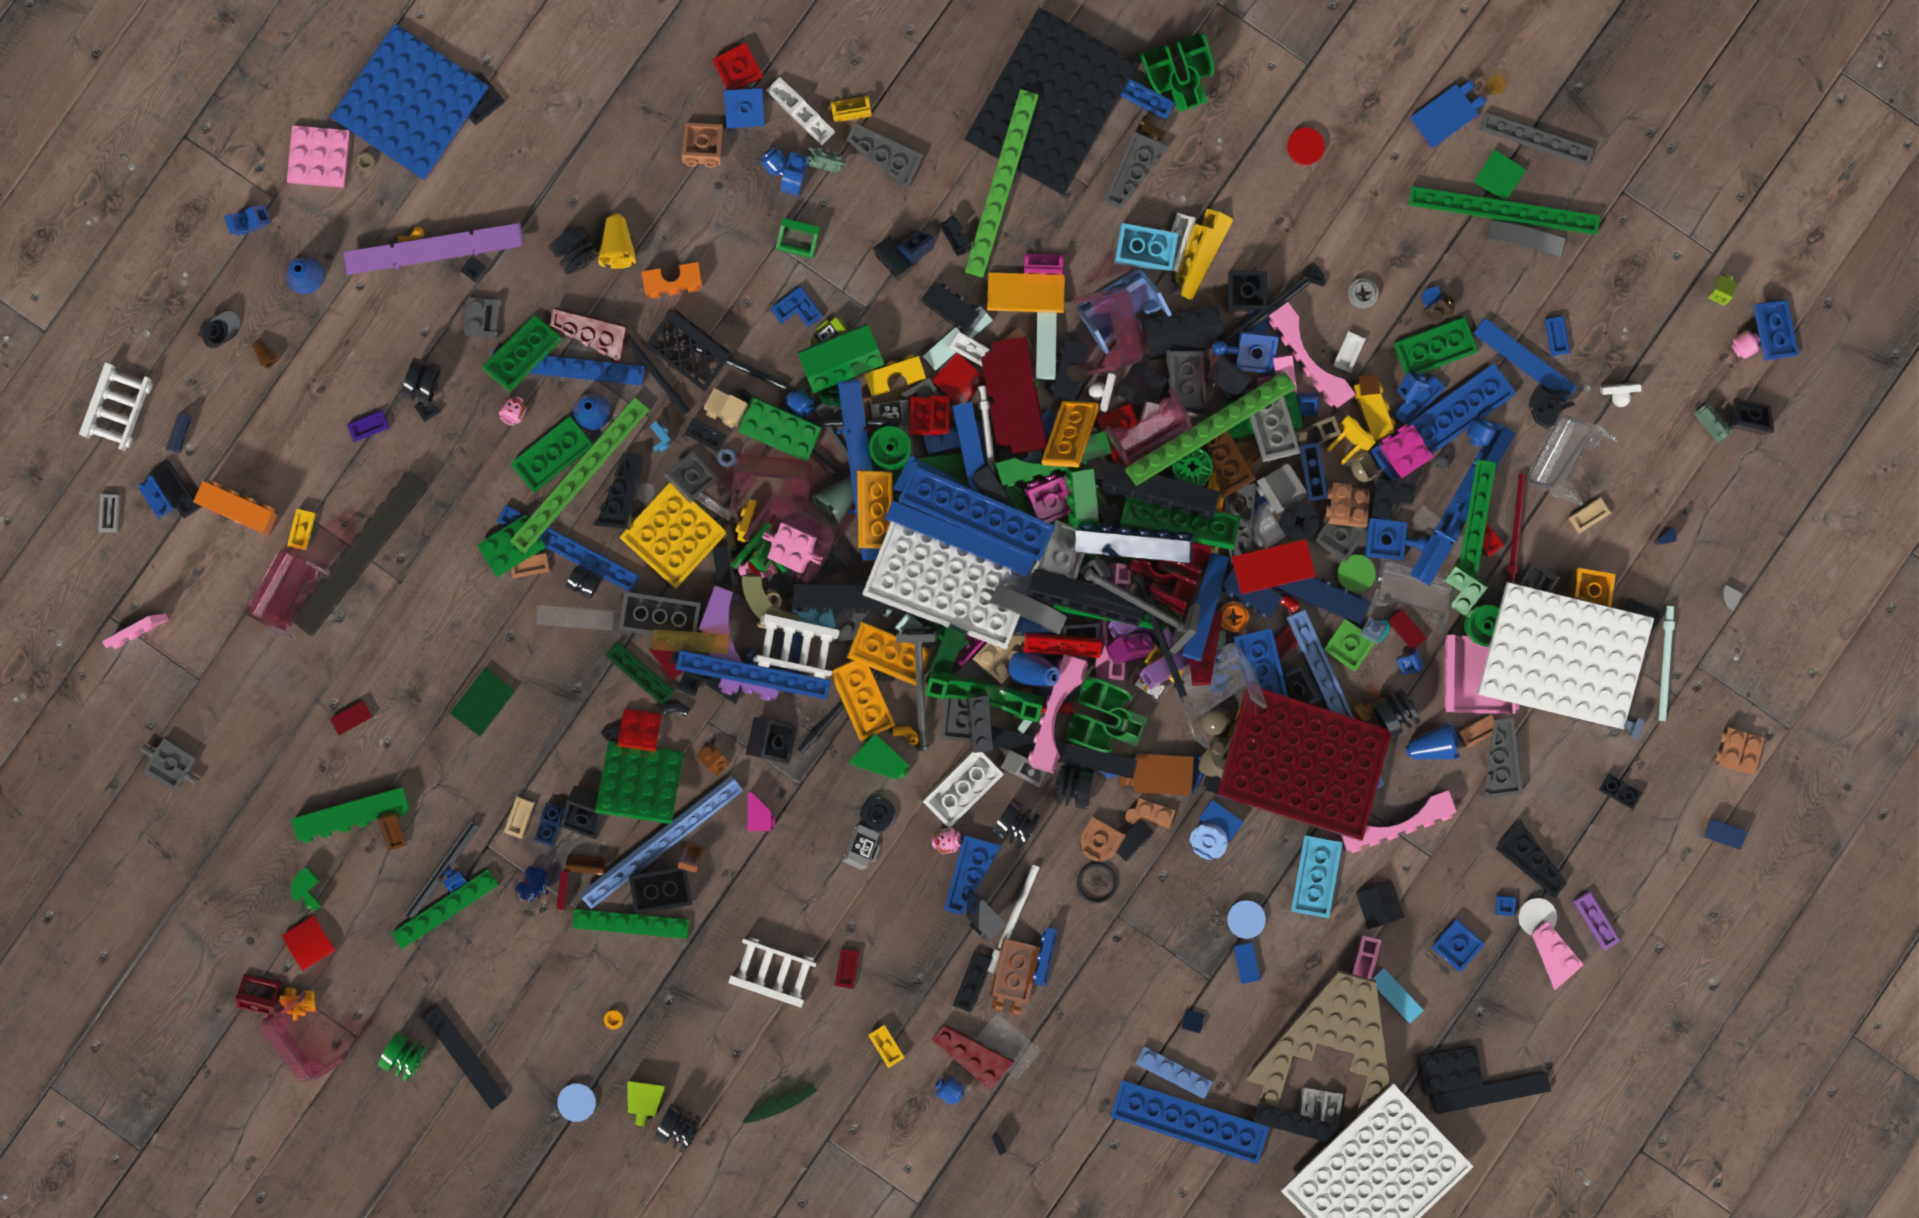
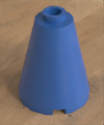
[286,256,324,294]
[573,392,611,430]
[1008,648,1060,686]
[1406,722,1460,760]

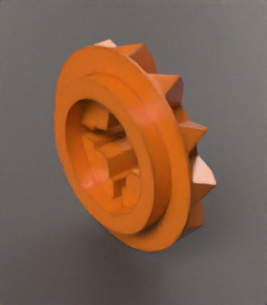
[1220,602,1249,633]

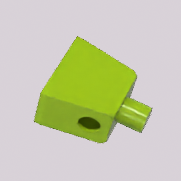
[627,1081,665,1127]

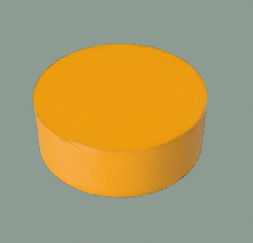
[604,1010,624,1029]

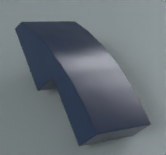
[534,802,565,847]

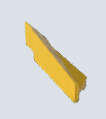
[1175,209,1233,300]

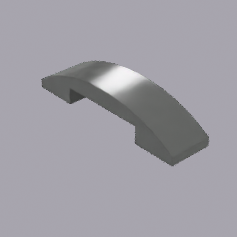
[1487,220,1566,258]
[989,585,1067,635]

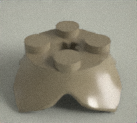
[1199,735,1232,778]

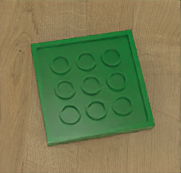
[595,741,684,824]

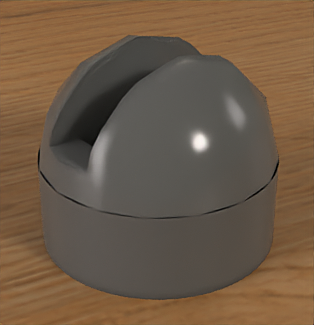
[1433,454,1450,469]

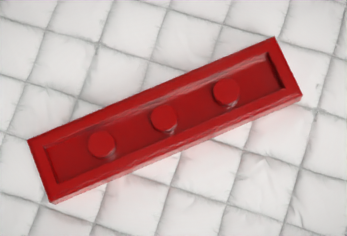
[1023,632,1102,658]

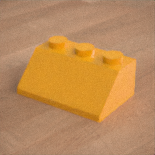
[1568,568,1616,607]

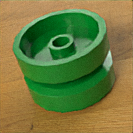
[869,426,911,471]
[1464,604,1500,647]

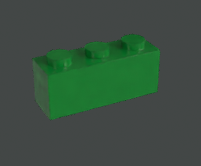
[1064,466,1099,528]

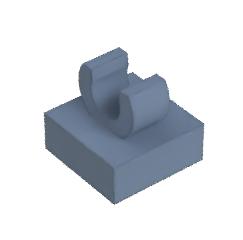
[1360,617,1386,644]
[1624,718,1645,740]

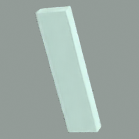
[923,306,993,371]
[1036,312,1057,380]

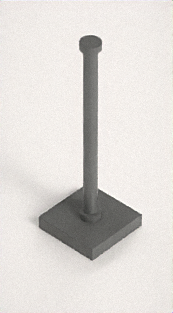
[1084,569,1201,654]
[896,628,939,751]

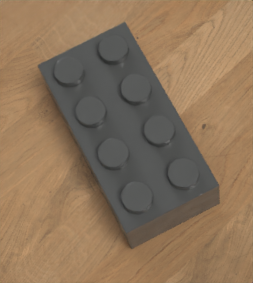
[619,592,702,642]

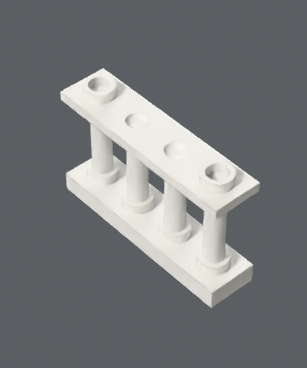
[79,363,152,451]
[753,614,840,679]
[728,937,817,1008]

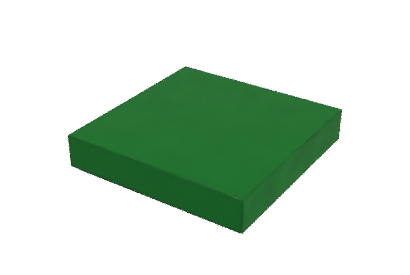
[1473,149,1526,201]

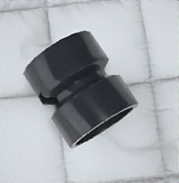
[565,566,601,600]

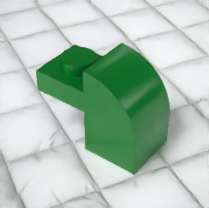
[291,867,323,911]

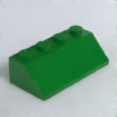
[797,323,884,393]

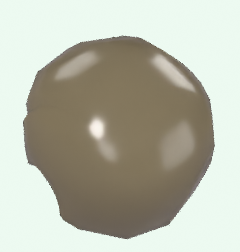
[1351,452,1377,482]
[1201,706,1233,736]

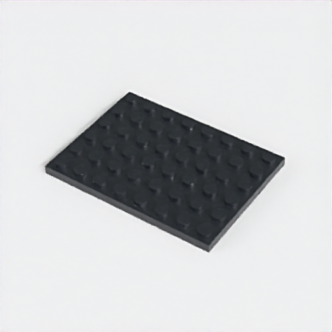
[964,7,1138,196]

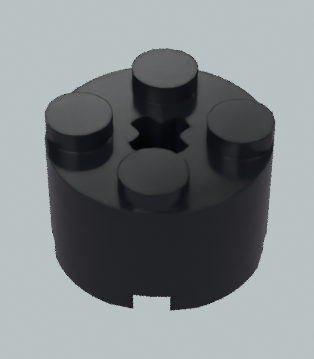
[1279,502,1319,542]

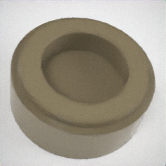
[356,152,375,172]

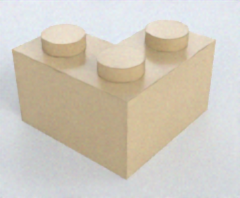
[704,388,748,428]

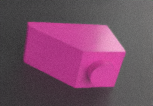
[747,792,775,831]

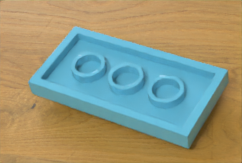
[1291,835,1343,918]

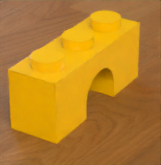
[864,355,926,398]

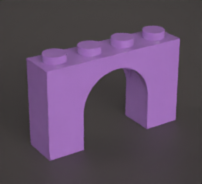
[1107,604,1189,690]

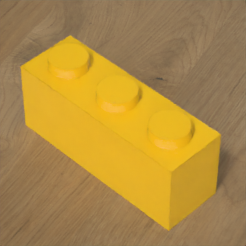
[1352,382,1397,441]

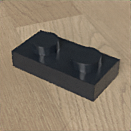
[684,417,727,453]

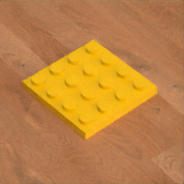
[619,483,726,589]

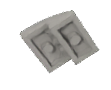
[1298,1087,1343,1125]

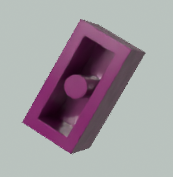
[1107,632,1156,664]

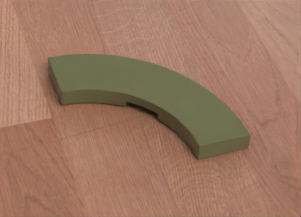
[742,575,798,633]

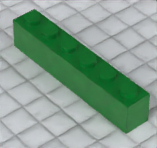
[291,787,411,844]

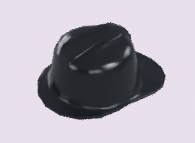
[198,311,241,349]

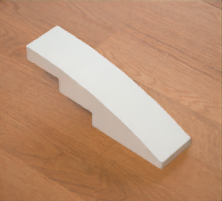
[766,77,835,145]

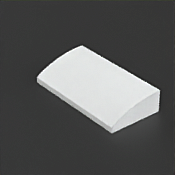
[921,749,1004,828]

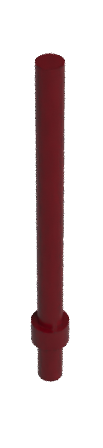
[1507,474,1526,584]

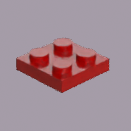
[712,43,763,89]
[618,708,662,752]

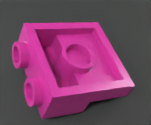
[1380,424,1433,479]
[1024,473,1070,523]

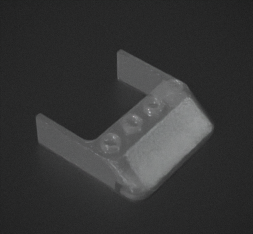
[1176,643,1267,747]

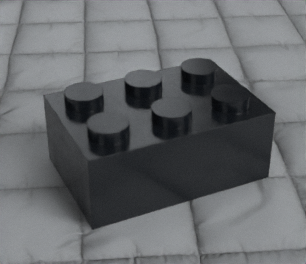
[629,868,692,915]

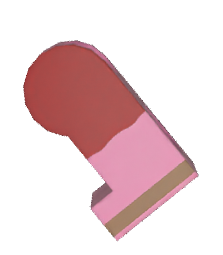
[738,560,778,578]

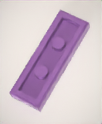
[1573,891,1621,951]

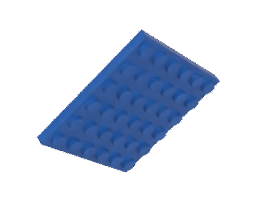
[331,24,489,181]

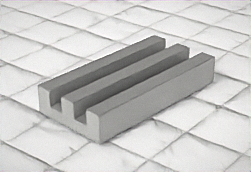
[98,493,121,533]

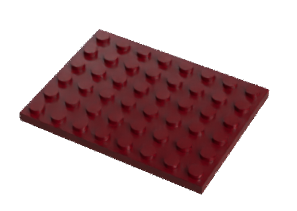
[1216,684,1391,841]

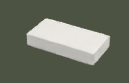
[1333,331,1366,374]

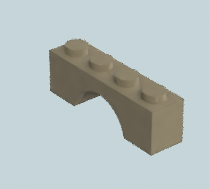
[1267,416,1341,463]

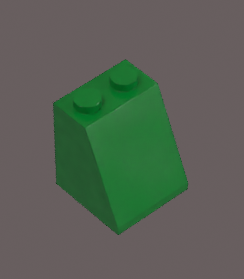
[849,734,910,781]

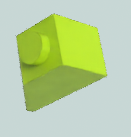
[1707,274,1737,306]

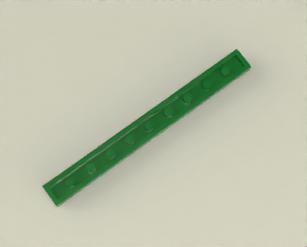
[1408,186,1600,235]

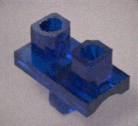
[515,866,549,903]

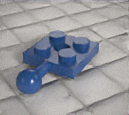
[1212,331,1279,374]
[1365,518,1429,561]

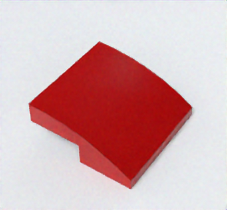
[931,353,985,405]
[909,395,950,435]
[281,916,336,971]

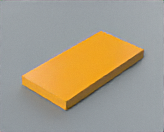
[987,273,1065,313]
[1042,401,1099,467]
[857,471,893,549]
[847,621,932,686]
[830,660,896,741]

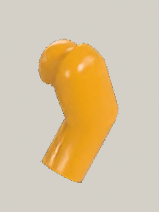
[398,226,424,243]
[893,726,919,745]

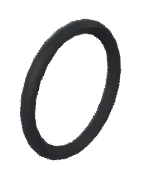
[1077,863,1117,904]

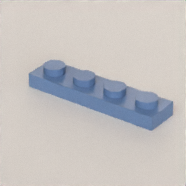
[1135,1047,1213,1099]

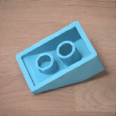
[1113,223,1178,271]

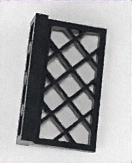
[645,308,734,391]

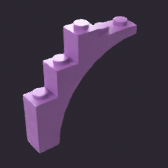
[698,586,779,702]

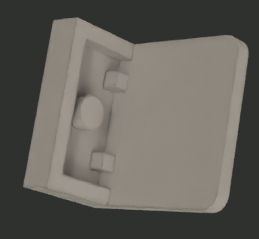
[1256,464,1307,515]

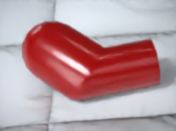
[1280,595,1300,614]

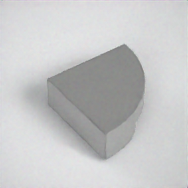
[1723,585,1743,611]

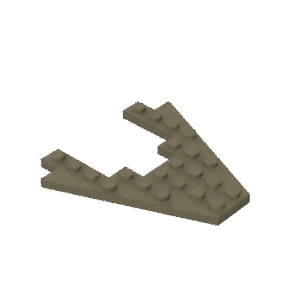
[1246,970,1390,1119]

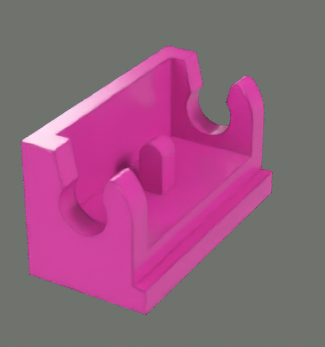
[1024,253,1063,275]
[955,635,985,668]

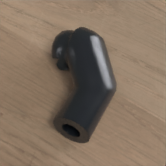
[661,700,691,717]

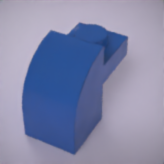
[780,152,808,197]
[224,205,271,236]

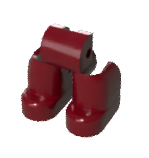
[1129,542,1212,615]

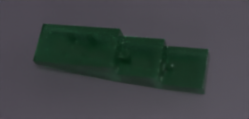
[743,1084,818,1124]

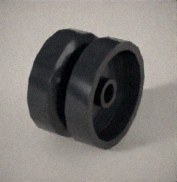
[402,357,441,405]

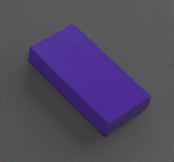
[347,410,390,442]

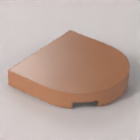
[1080,816,1126,862]

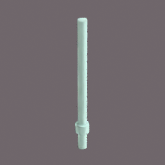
[1658,606,1675,721]

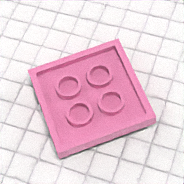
[287,126,350,188]

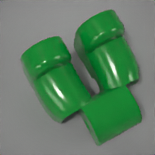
[1140,32,1214,113]
[1065,676,1148,753]

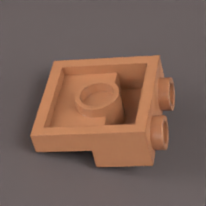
[682,123,723,168]
[1325,483,1370,528]
[1715,728,1765,775]

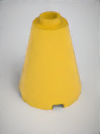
[598,213,636,269]

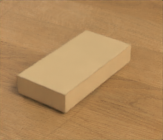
[1568,497,1611,534]
[504,796,535,839]

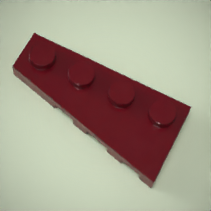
[1189,611,1223,686]

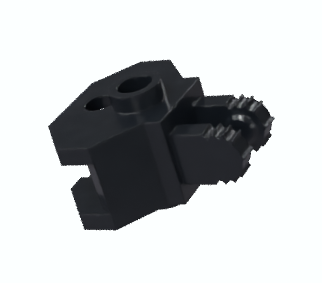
[1528,389,1575,429]

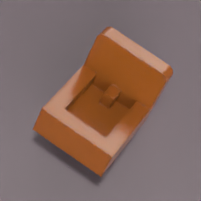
[695,742,730,776]

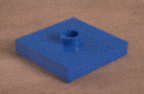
[724,87,765,128]
[1431,918,1485,973]

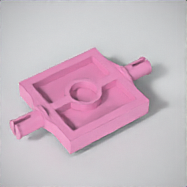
[762,522,823,573]

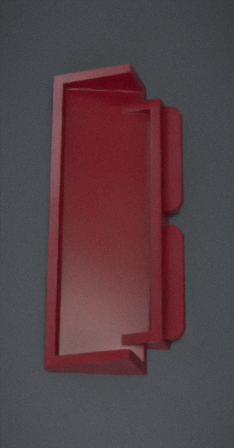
[981,336,1047,455]

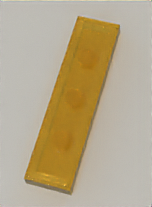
[651,629,730,655]

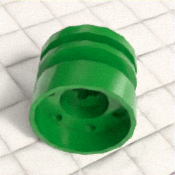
[1169,448,1213,487]
[378,1031,427,1082]

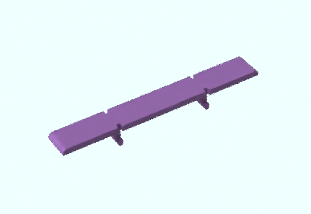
[343,223,524,275]

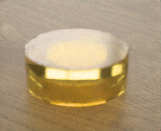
[1486,76,1506,96]

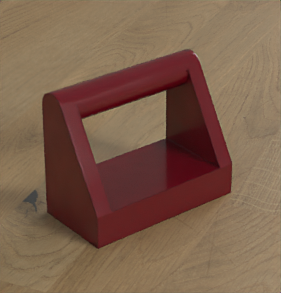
[235,974,282,1017]

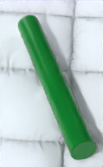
[730,521,772,569]

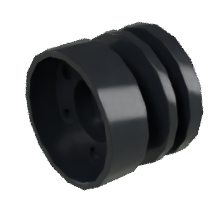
[548,226,599,275]
[1371,688,1420,739]
[1054,765,1094,810]
[992,798,1040,849]
[654,1103,701,1154]

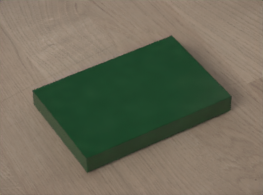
[450,668,516,737]

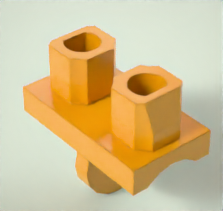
[279,988,316,1021]

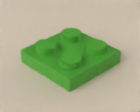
[1324,619,1375,672]

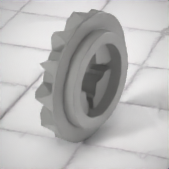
[1348,278,1379,309]

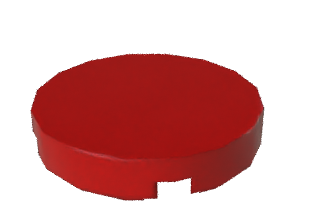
[1287,127,1325,166]

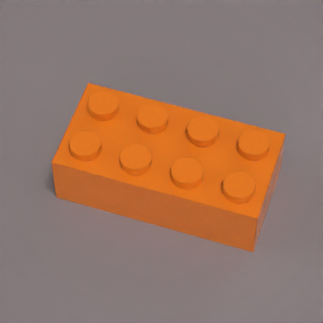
[193,480,279,536]

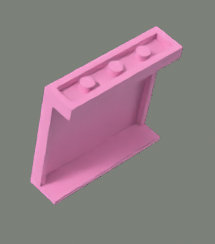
[1444,635,1519,714]

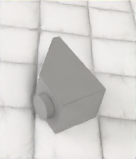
[1001,750,1047,788]

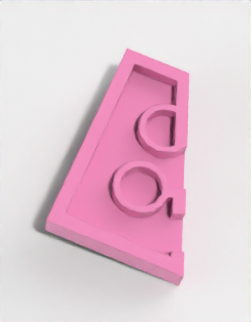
[102,613,169,649]
[1531,921,1584,990]

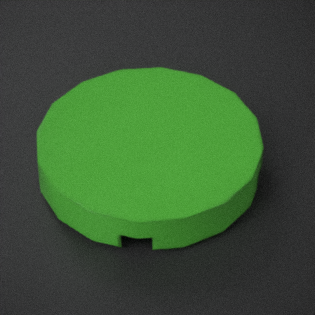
[1337,555,1376,593]

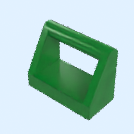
[776,218,820,259]

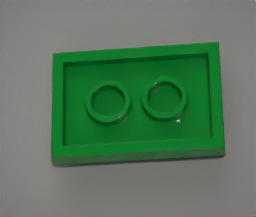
[477,515,546,578]

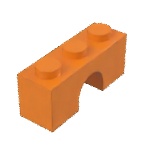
[641,262,703,299]

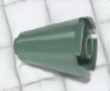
[812,475,855,525]

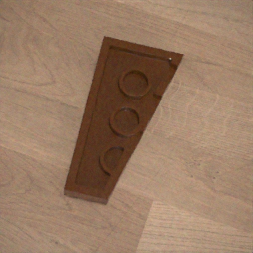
[1207,431,1256,499]

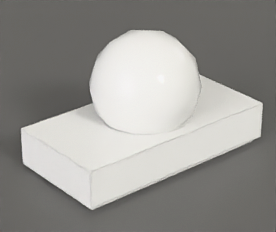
[1089,373,1116,413]
[1600,382,1641,407]

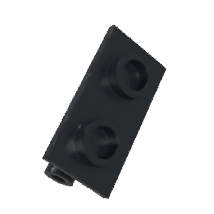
[939,215,972,257]

